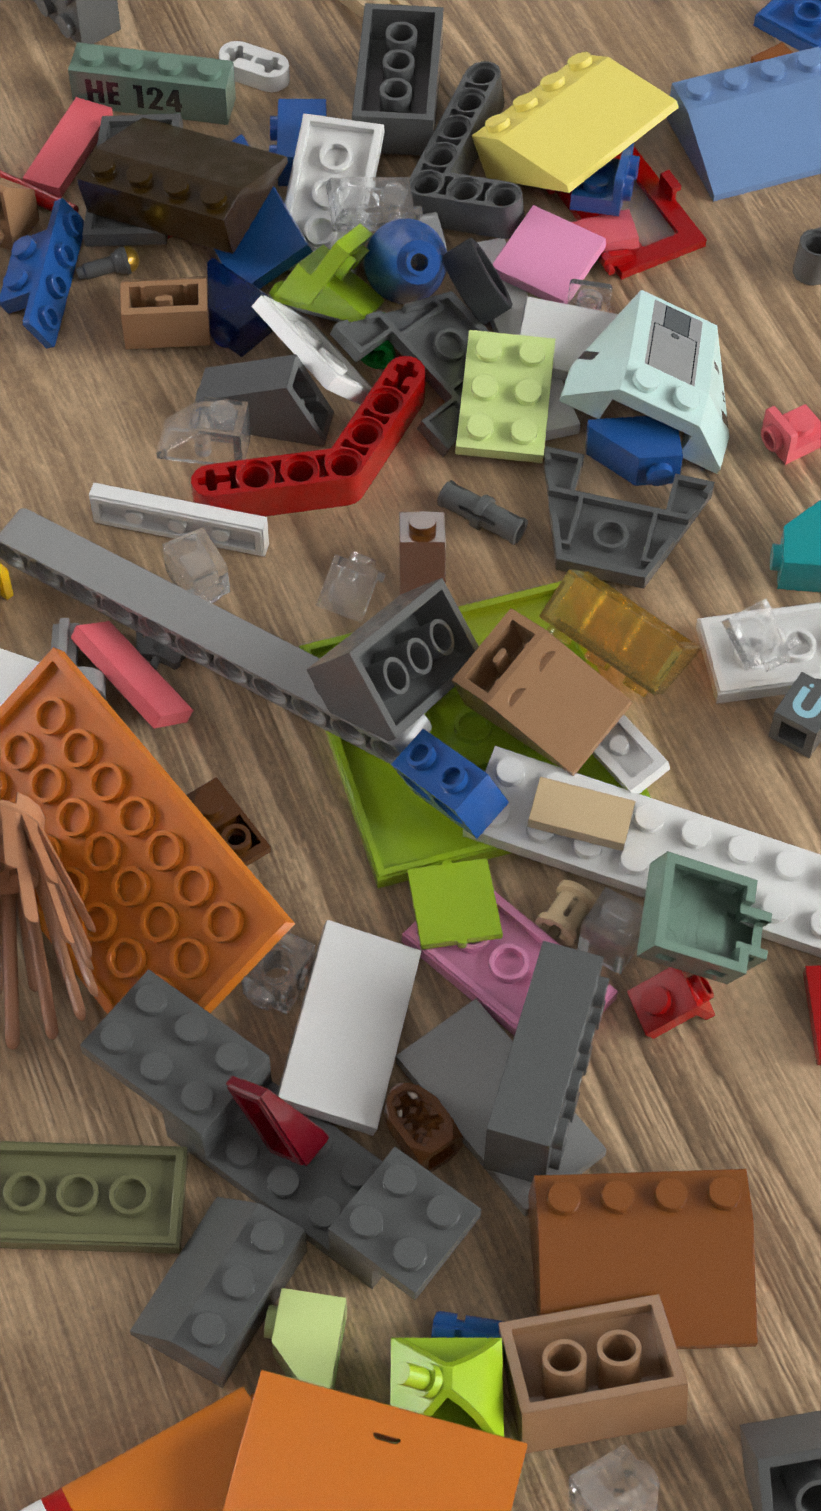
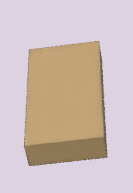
[527,777,636,851]

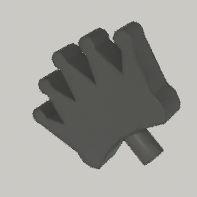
[135,631,186,671]

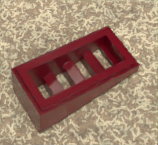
[226,1076,329,1166]

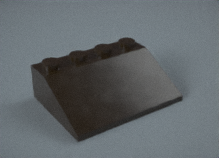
[76,117,288,254]

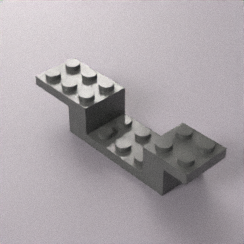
[80,969,481,1300]

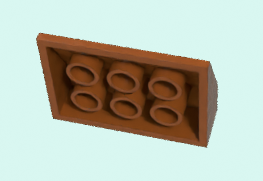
[528,1169,758,1349]

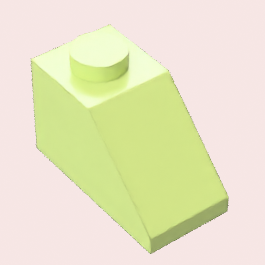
[264,1288,347,1389]

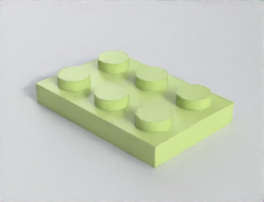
[455,330,556,463]

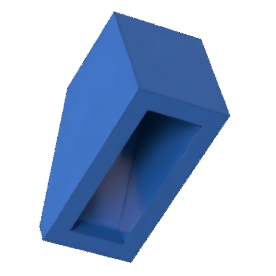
[585,416,683,486]

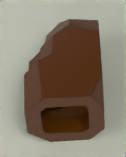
[384,1083,463,1173]

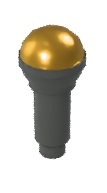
[76,245,140,280]

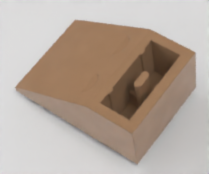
[452,608,632,776]

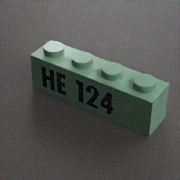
[68,42,236,125]

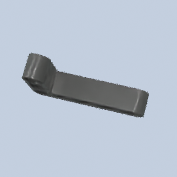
[408,61,525,239]

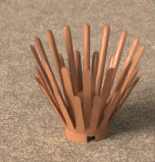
[0,788,98,1050]

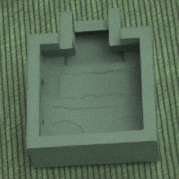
[636,851,772,984]

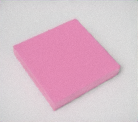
[493,205,606,304]

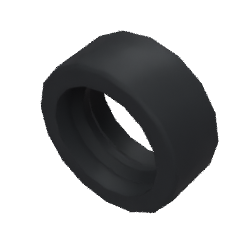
[442,238,513,325]

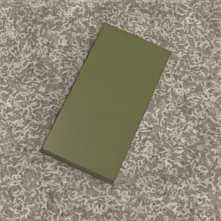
[0,1141,189,1254]

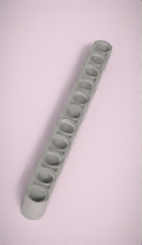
[0,508,432,764]

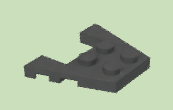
[330,291,489,457]
[543,446,715,589]

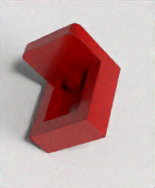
[627,967,715,1039]

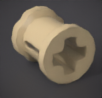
[535,880,598,946]

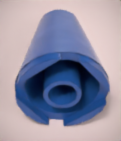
[364,219,447,304]

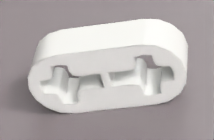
[219,41,290,92]

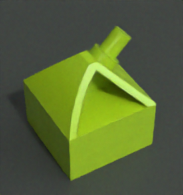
[390,1338,504,1443]

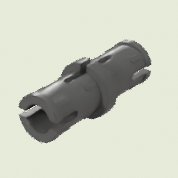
[437,480,528,545]

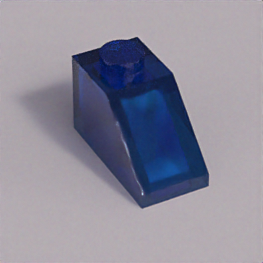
[207,258,274,357]

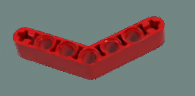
[191,356,425,517]

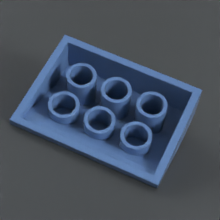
[667,46,821,201]

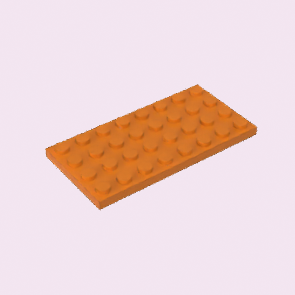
[0,647,295,1014]

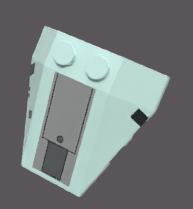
[559,290,729,474]

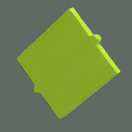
[407,858,503,950]

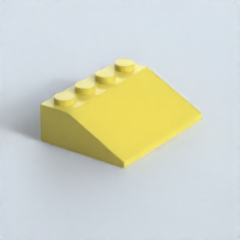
[472,52,679,193]

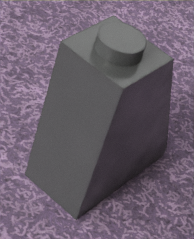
[195,354,334,446]

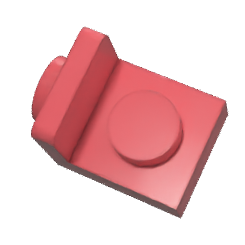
[761,404,821,465]

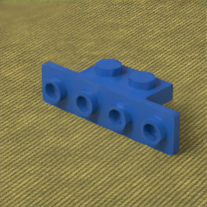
[0,198,84,349]

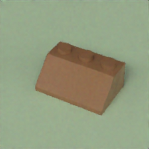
[498,1294,688,1454]

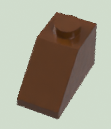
[399,511,446,595]

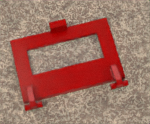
[545,146,707,280]

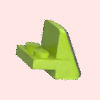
[269,223,384,323]

